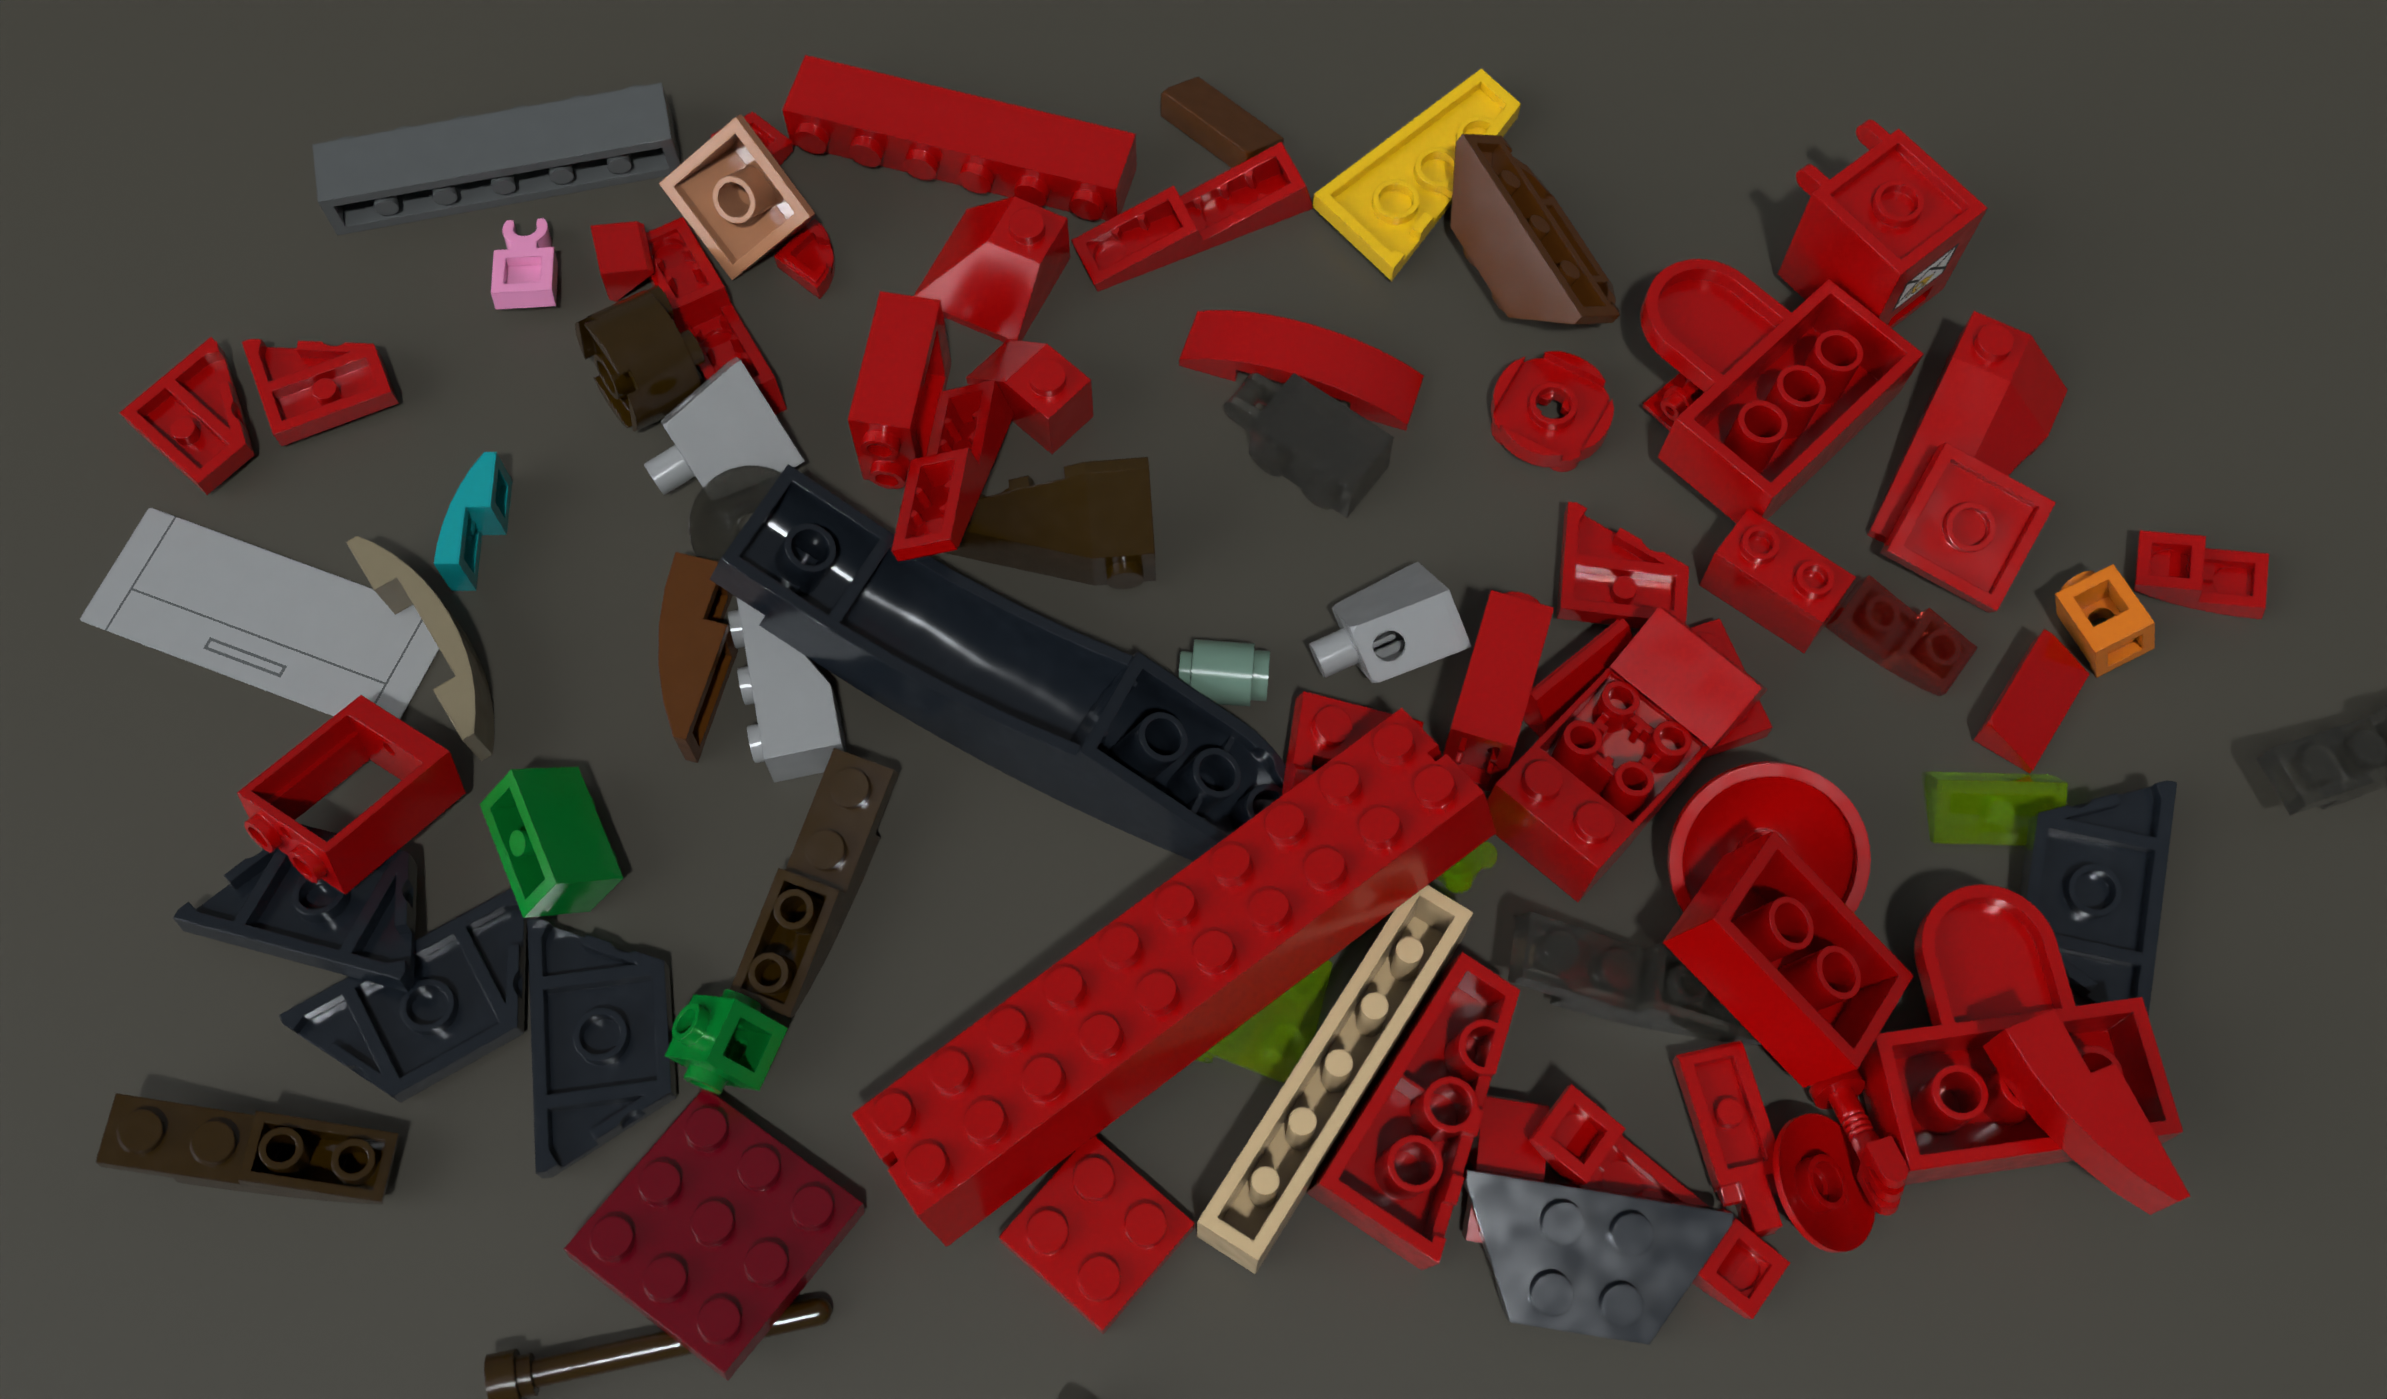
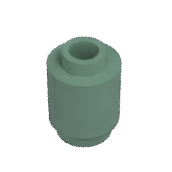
[1178,639,1270,707]

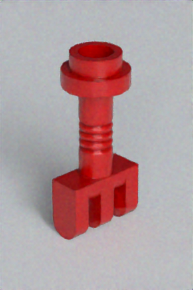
[1809,1069,1909,1216]

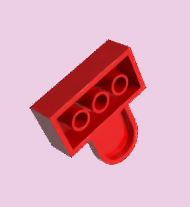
[1640,259,1924,524]
[1858,884,2183,1185]

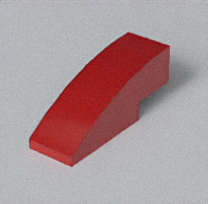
[1983,1008,2190,1215]

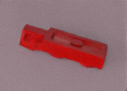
[1672,1040,1783,1237]

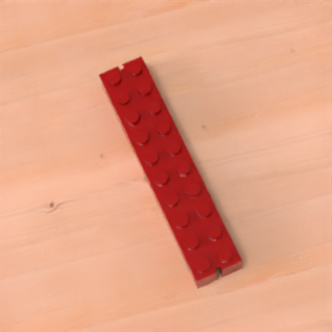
[851,708,1496,1247]

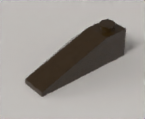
[900,457,1156,589]

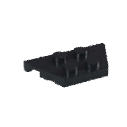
[2019,780,2177,1017]
[173,824,417,993]
[279,888,527,1103]
[527,918,677,1179]
[1462,1167,1734,1345]

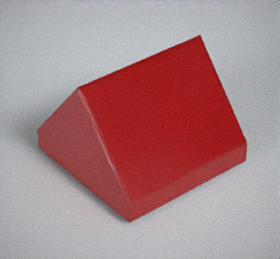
[590,221,654,302]

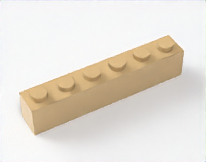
[1197,885,1474,1275]

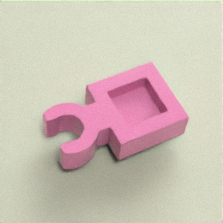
[491,218,558,310]

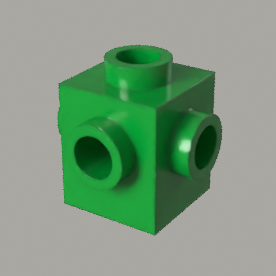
[664,989,788,1094]

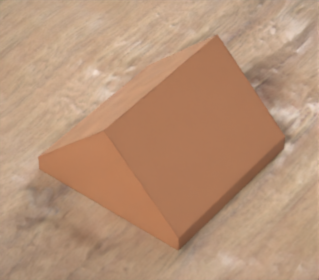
[659,114,815,280]

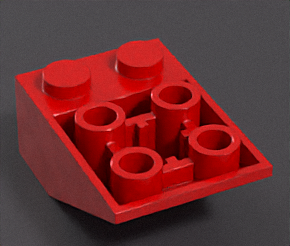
[1487,665,1711,902]

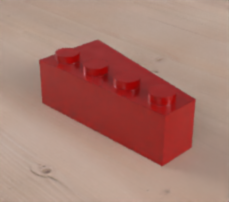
[1306,952,1520,1271]

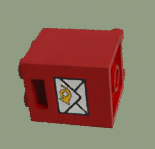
[1778,119,1988,328]

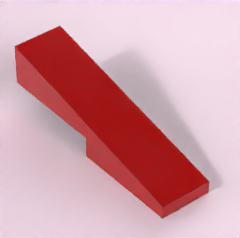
[1071,142,1314,292]
[646,217,787,415]
[891,380,1014,562]

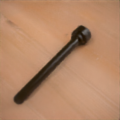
[484,1297,832,1399]

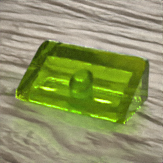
[1925,771,2068,845]

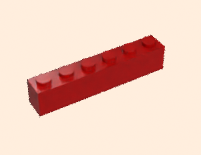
[782,55,1137,221]

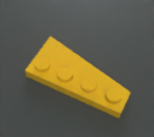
[1313,68,1521,281]

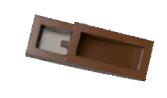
[658,552,738,763]

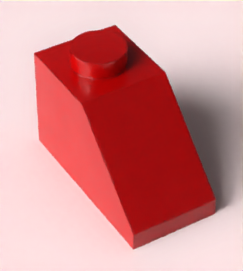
[966,340,1094,454]

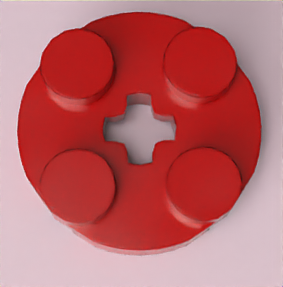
[1490,351,1614,472]

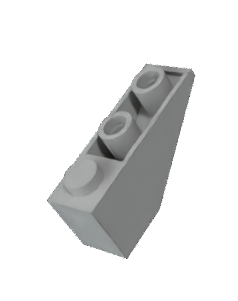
[728,597,847,783]

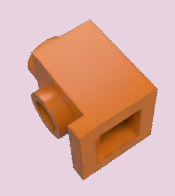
[2055,564,2155,678]

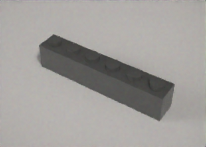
[312,83,681,235]

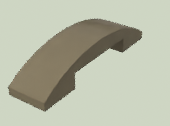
[346,536,495,761]

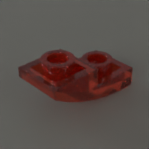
[1826,575,1978,697]

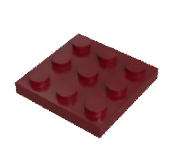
[564,1089,865,1381]

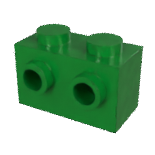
[479,767,623,918]

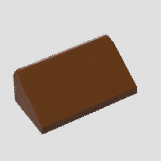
[1161,76,1284,168]

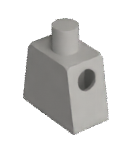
[644,357,804,499]
[1309,562,1472,683]

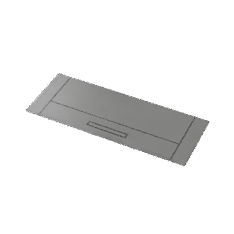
[80,508,439,719]

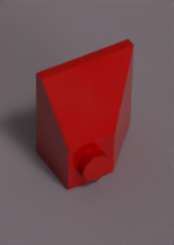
[914,196,1071,343]

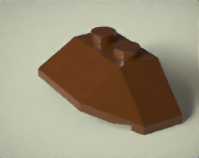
[1450,134,1620,324]

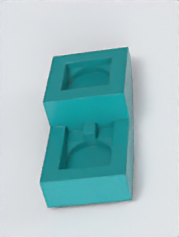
[434,452,513,591]

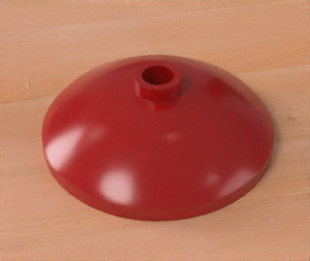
[1667,761,1871,913]

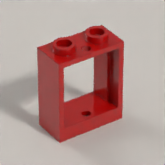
[848,291,952,489]
[1443,590,1554,792]
[237,695,466,895]

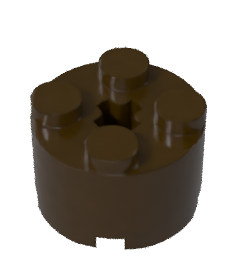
[575,286,705,432]

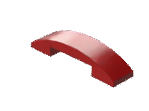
[1179,310,1424,431]
[1528,1084,1790,1319]

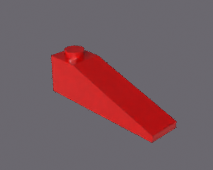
[1867,311,2068,543]

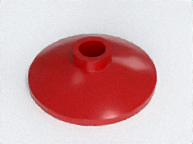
[1773,1113,1875,1253]

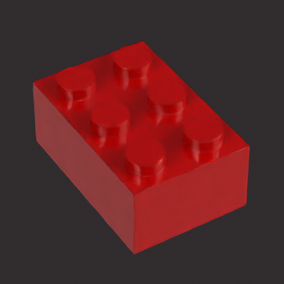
[1663,830,1914,1088]

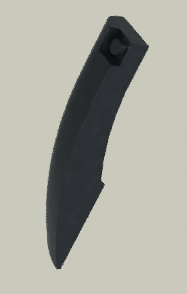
[710,464,1286,861]

